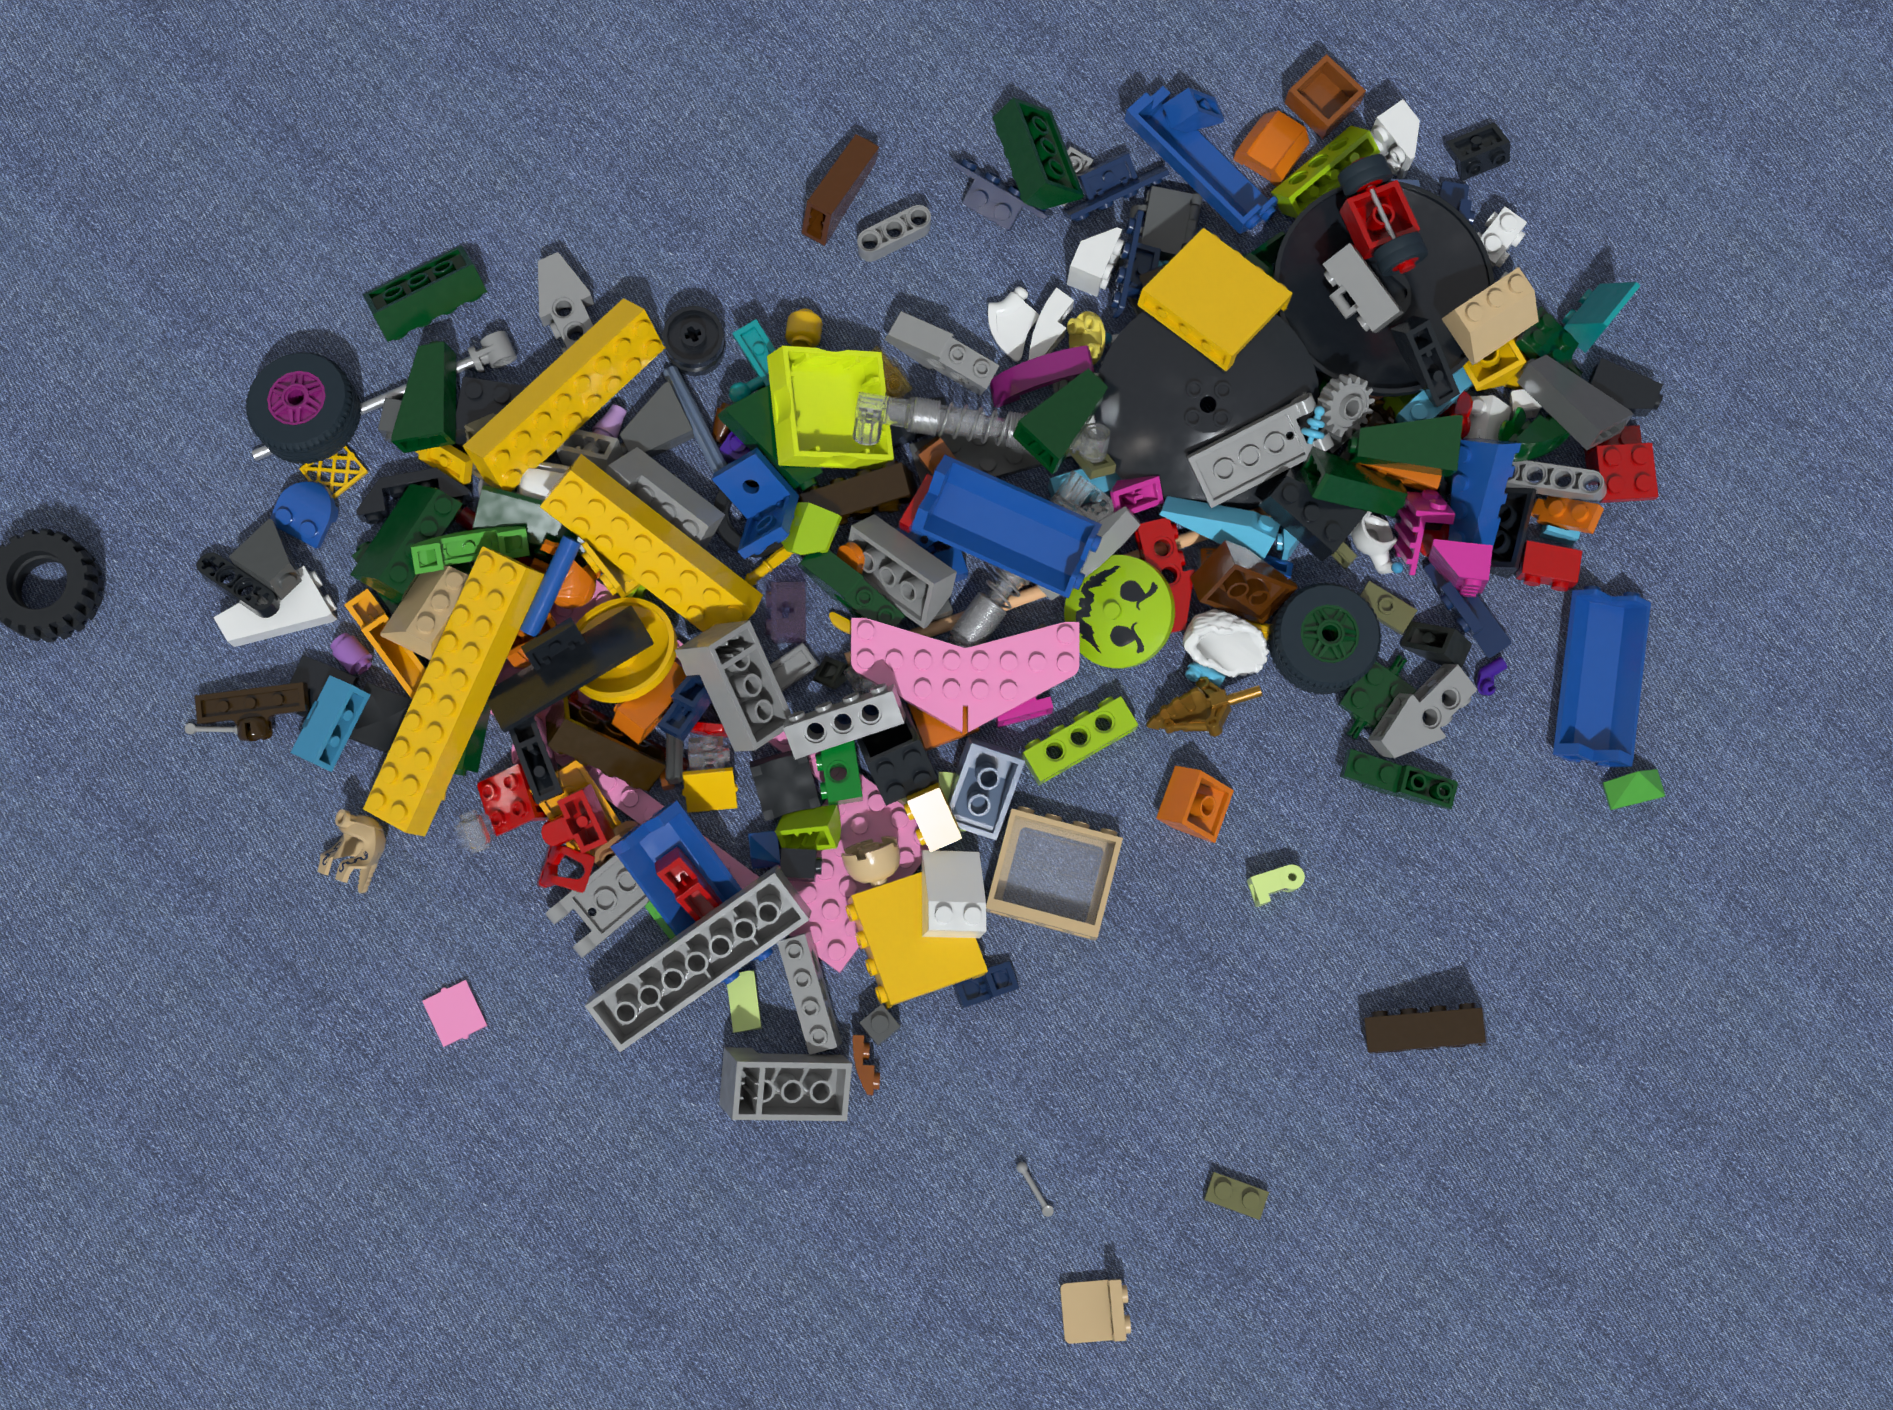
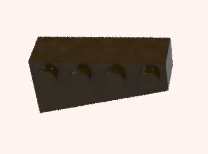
[797,461,918,526]
[545,695,666,792]
[1364,1003,1488,1054]

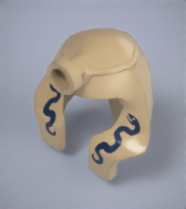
[317,809,386,893]

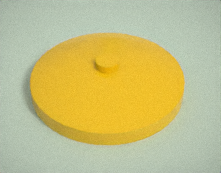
[576,597,678,703]

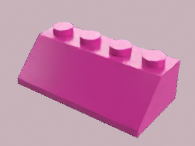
[1428,539,1493,597]

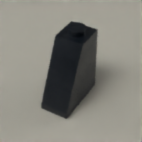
[1588,358,1663,417]

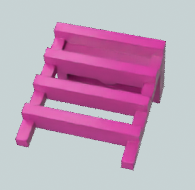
[1393,490,1455,575]

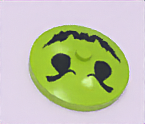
[1064,555,1175,669]

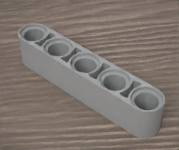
[1506,460,1607,502]

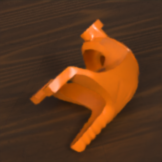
[530,539,601,609]

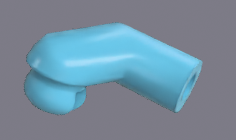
[1185,662,1226,688]

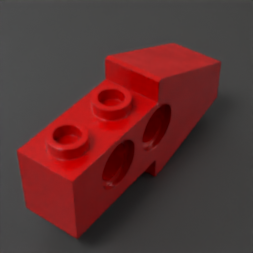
[1134,518,1195,634]

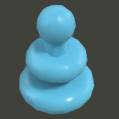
[1301,406,1325,444]

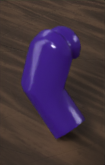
[1476,657,1507,696]

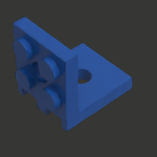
[712,448,799,559]

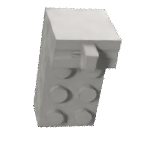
[605,447,725,549]
[675,620,791,752]
[719,1047,852,1121]

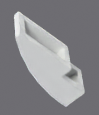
[1028,287,1074,360]

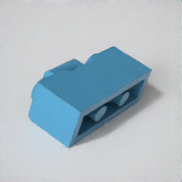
[290,675,370,772]

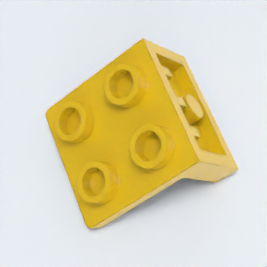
[581,541,641,598]

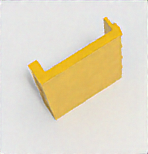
[1137,228,1293,371]
[845,872,988,1009]

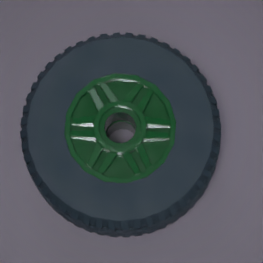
[1268,582,1382,695]

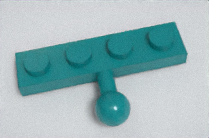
[729,319,776,403]

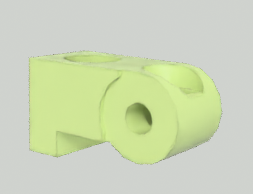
[1247,864,1305,907]

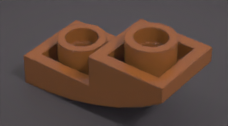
[853,1035,880,1096]

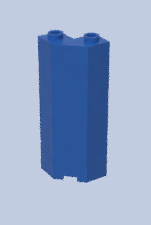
[1124,86,1278,234]
[911,455,1102,598]
[1553,586,1651,767]
[610,800,775,985]

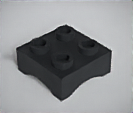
[349,682,413,753]
[749,750,821,821]

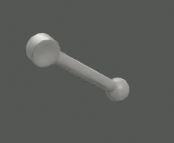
[184,723,237,735]
[1016,1162,1054,1217]

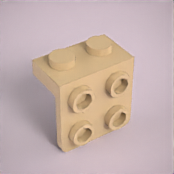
[1060,1279,1131,1344]

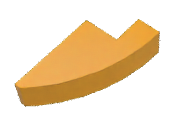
[344,587,426,699]

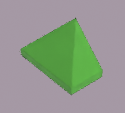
[1602,769,1665,810]

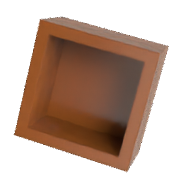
[1284,54,1366,139]

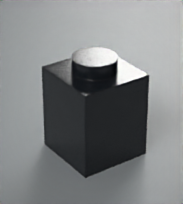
[780,848,822,882]

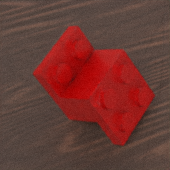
[1584,425,1658,503]

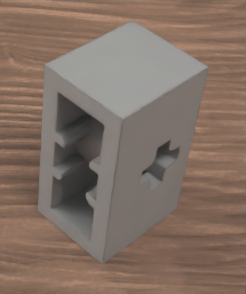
[556,429,624,472]

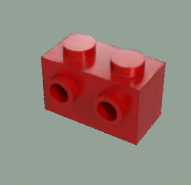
[1516,540,1582,591]

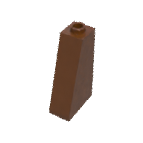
[801,134,879,246]

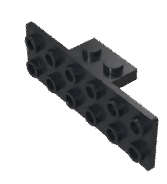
[487,606,654,733]

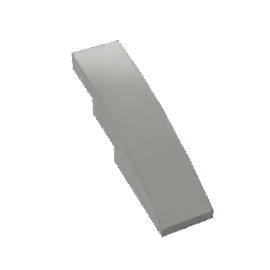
[1037,506,1140,601]

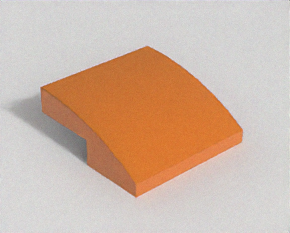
[907,703,979,751]

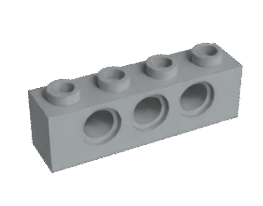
[783,683,906,760]
[777,932,842,1055]

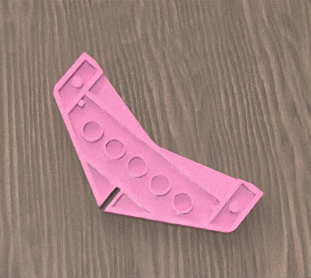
[850,618,1079,733]

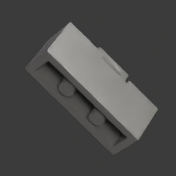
[1323,243,1404,333]

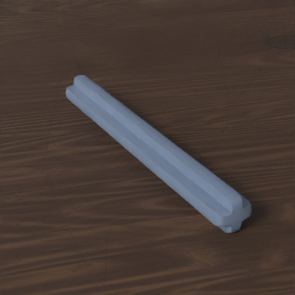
[663,366,727,473]

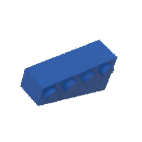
[1448,438,1521,550]

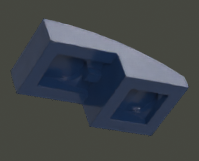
[953,961,1019,1009]

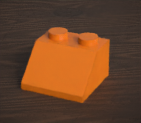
[1156,766,1234,843]

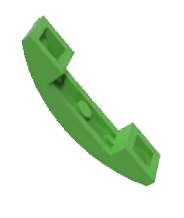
[410,526,530,574]

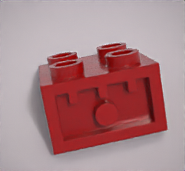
[477,764,549,837]

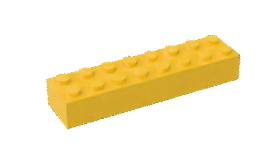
[463,298,665,492]
[540,454,763,632]

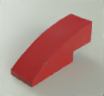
[655,846,723,921]

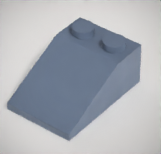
[948,736,1025,841]

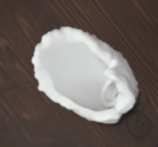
[1183,609,1269,678]

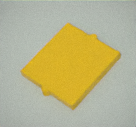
[682,767,738,813]

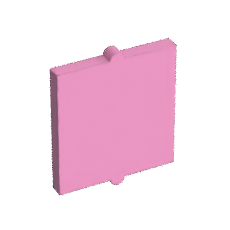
[422,980,488,1047]

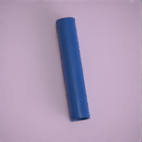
[520,535,582,637]

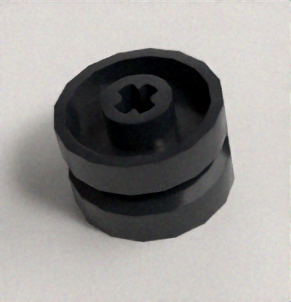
[662,306,726,376]

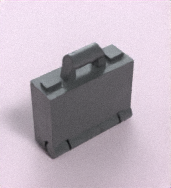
[1129,186,1202,261]

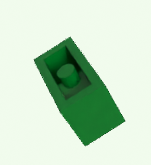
[815,740,863,805]

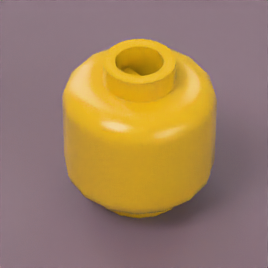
[785,308,823,348]

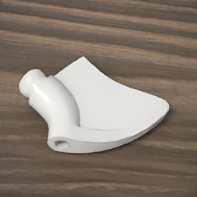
[988,286,1039,362]

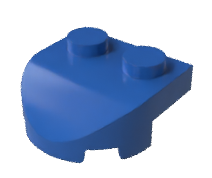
[270,481,338,549]

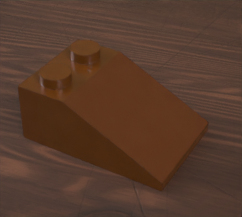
[1190,540,1298,624]

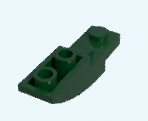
[1508,414,1570,462]
[1340,749,1458,809]

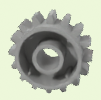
[1317,374,1375,437]

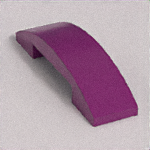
[990,345,1095,408]

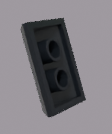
[1490,488,1537,579]

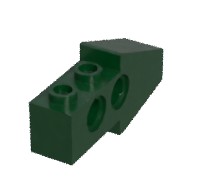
[797,550,905,627]

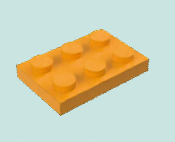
[529,759,621,854]

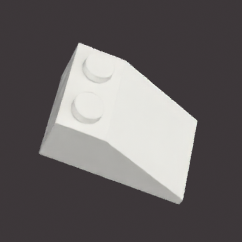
[922,850,986,938]

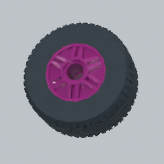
[246,352,361,464]

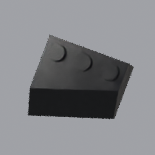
[453,377,527,455]
[1258,465,1367,561]

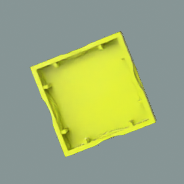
[767,345,894,470]

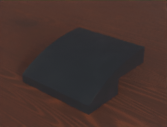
[289,655,358,718]

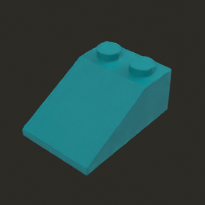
[1562,282,1641,353]

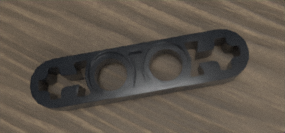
[196,552,280,618]

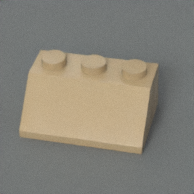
[1442,267,1539,365]
[380,566,469,660]

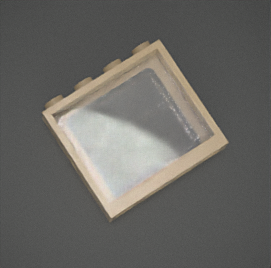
[986,806,1123,941]

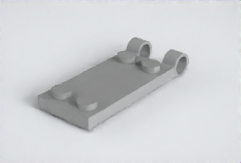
[1186,393,1334,508]
[545,855,650,958]

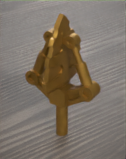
[1146,677,1263,737]

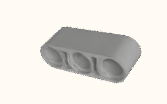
[857,205,931,262]

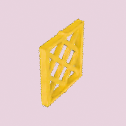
[299,446,368,500]

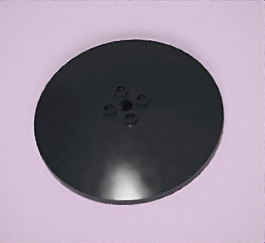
[1272,180,1495,397]
[1094,311,1320,510]

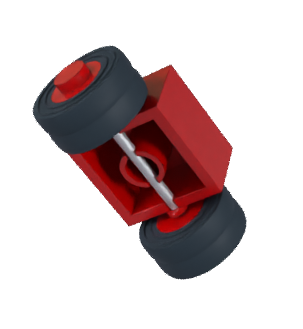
[1338,154,1428,276]

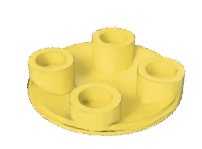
[1067,311,1105,365]

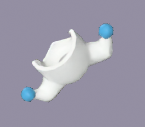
[1349,511,1403,574]

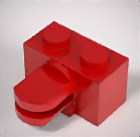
[541,784,615,854]

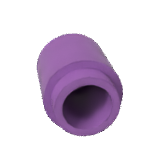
[330,633,372,675]

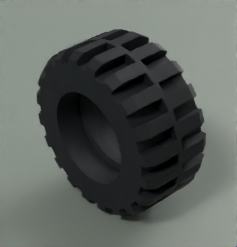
[0,528,104,642]

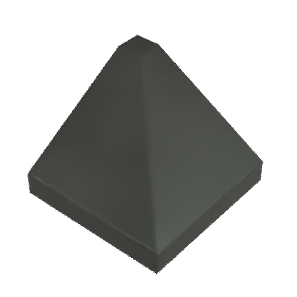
[812,655,854,690]

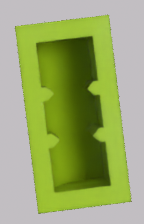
[775,805,841,850]

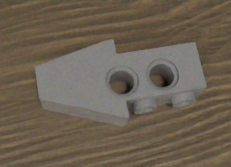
[538,252,594,353]
[884,311,1000,396]
[1368,664,1478,758]

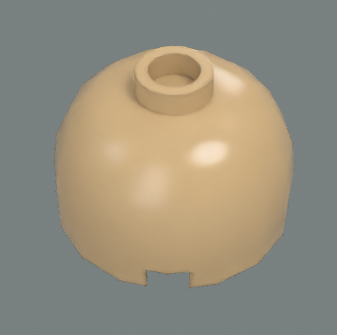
[841,836,901,887]

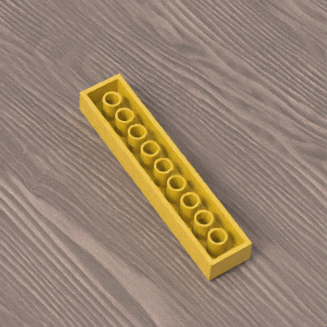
[363,546,545,836]

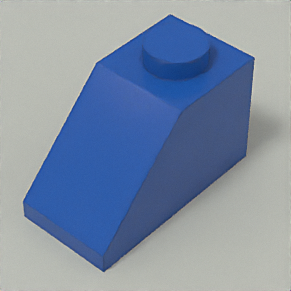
[1163,87,1225,133]

